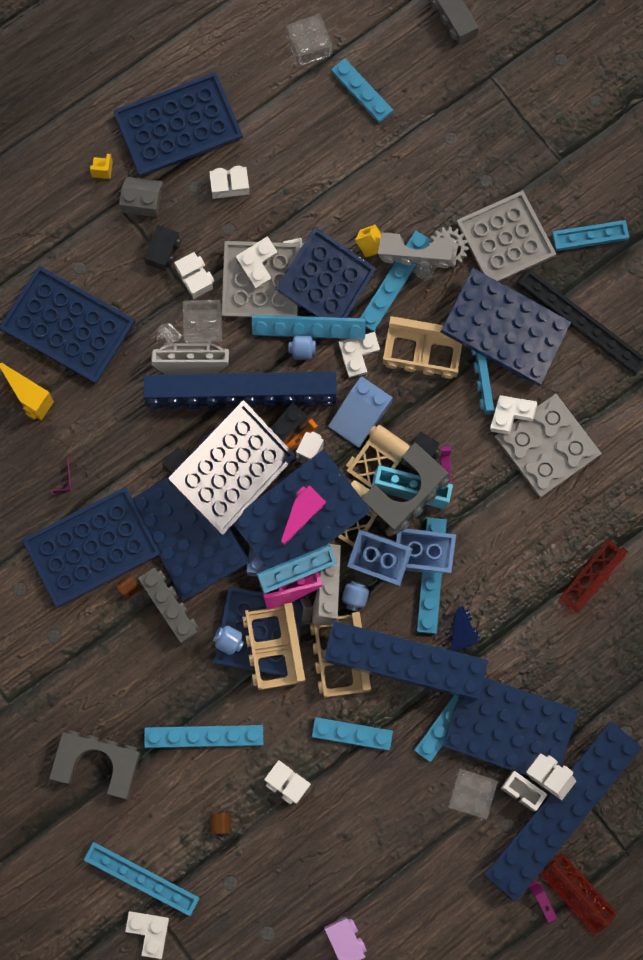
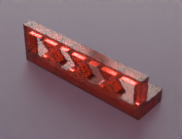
[559,539,628,613]
[541,853,618,935]

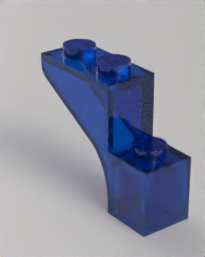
[450,606,480,652]

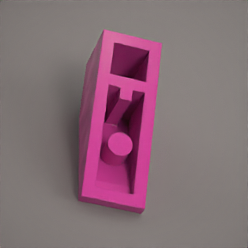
[281,485,326,545]
[262,571,323,609]

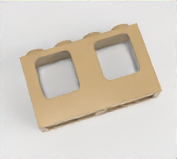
[382,316,462,379]
[242,603,305,690]
[310,612,371,698]

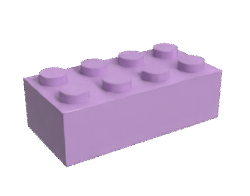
[324,917,367,960]

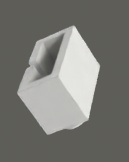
[209,166,249,199]
[174,252,214,299]
[296,432,324,464]
[526,753,576,800]
[264,760,311,805]
[501,771,547,812]

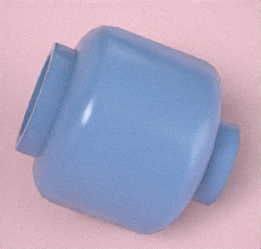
[289,335,316,360]
[341,581,369,611]
[213,626,244,655]

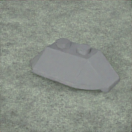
[152,343,229,375]

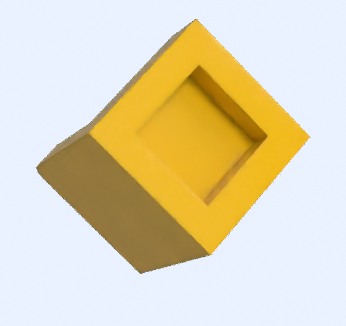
[90,154,113,179]
[355,225,381,257]

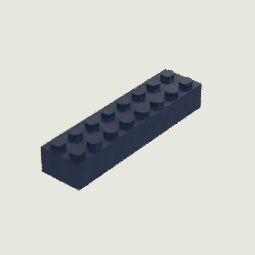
[324,621,488,701]

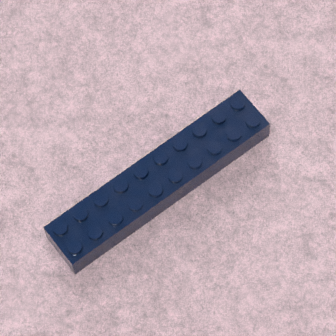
[144,372,337,410]
[483,721,643,902]

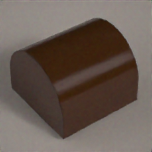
[116,574,141,600]
[210,813,231,834]

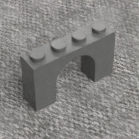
[362,443,451,533]
[49,730,141,800]

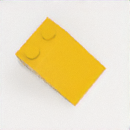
[0,363,54,420]

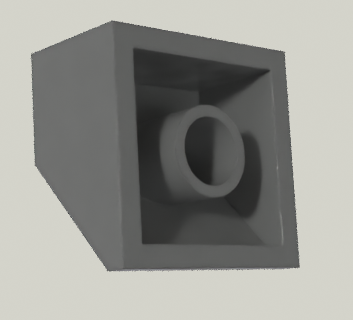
[119,177,163,217]

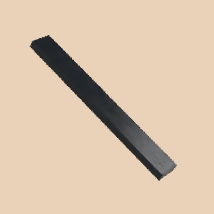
[517,269,643,375]

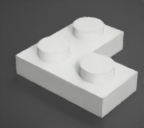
[236,236,278,289]
[339,332,380,379]
[490,395,537,435]
[125,911,169,959]

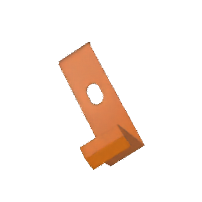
[286,419,318,451]

